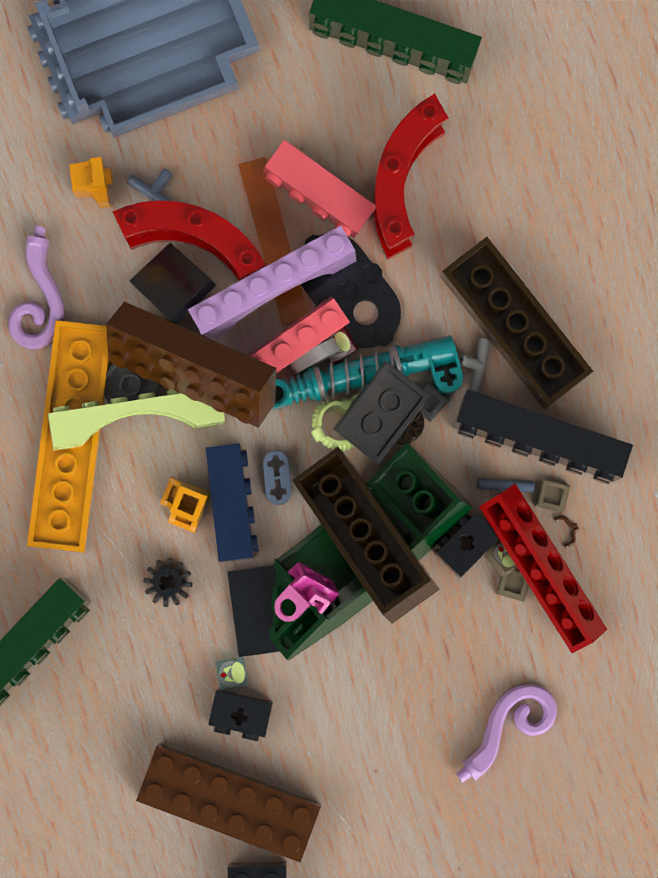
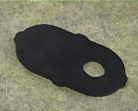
[301,234,401,348]

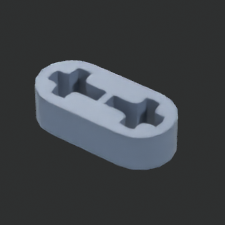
[263,451,291,505]

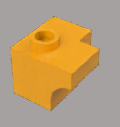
[69,157,113,209]
[160,476,211,533]

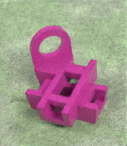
[274,562,339,622]

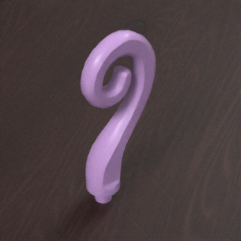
[8,226,65,350]
[456,683,557,783]

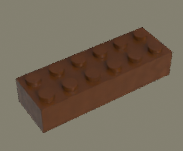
[106,301,276,428]
[136,743,321,863]

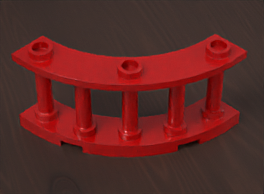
[374,93,449,260]
[112,201,266,281]

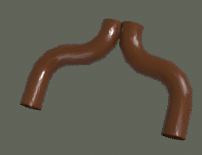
[554,516,579,549]

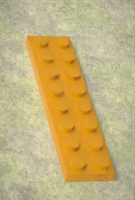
[27,320,109,553]

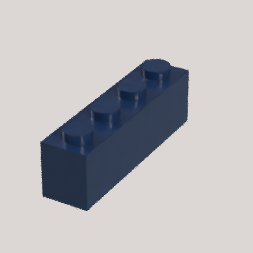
[205,443,259,562]

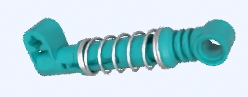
[272,335,463,410]

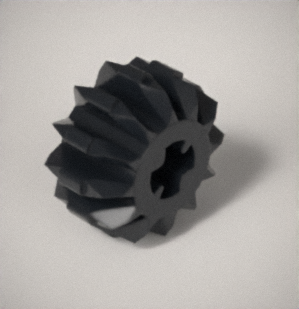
[143,558,193,607]

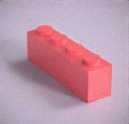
[263,140,376,238]
[247,297,350,373]

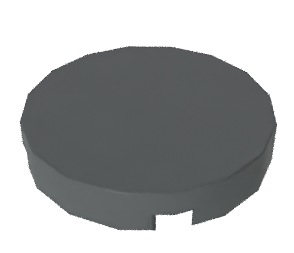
[104,364,159,404]

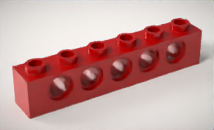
[479,483,608,653]

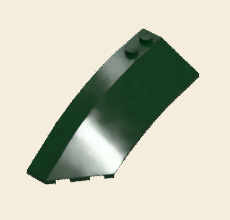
[269,442,473,660]

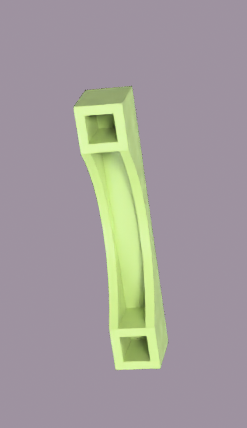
[48,390,225,451]

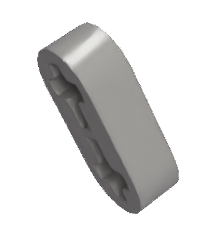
[289,338,341,375]

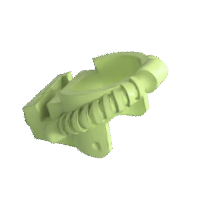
[311,393,359,451]

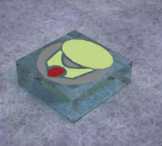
[215,657,249,690]

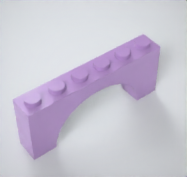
[188,225,356,340]

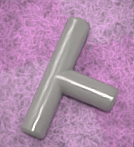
[459,337,490,393]

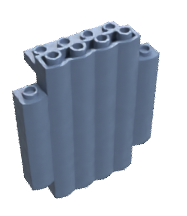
[27,0,260,138]

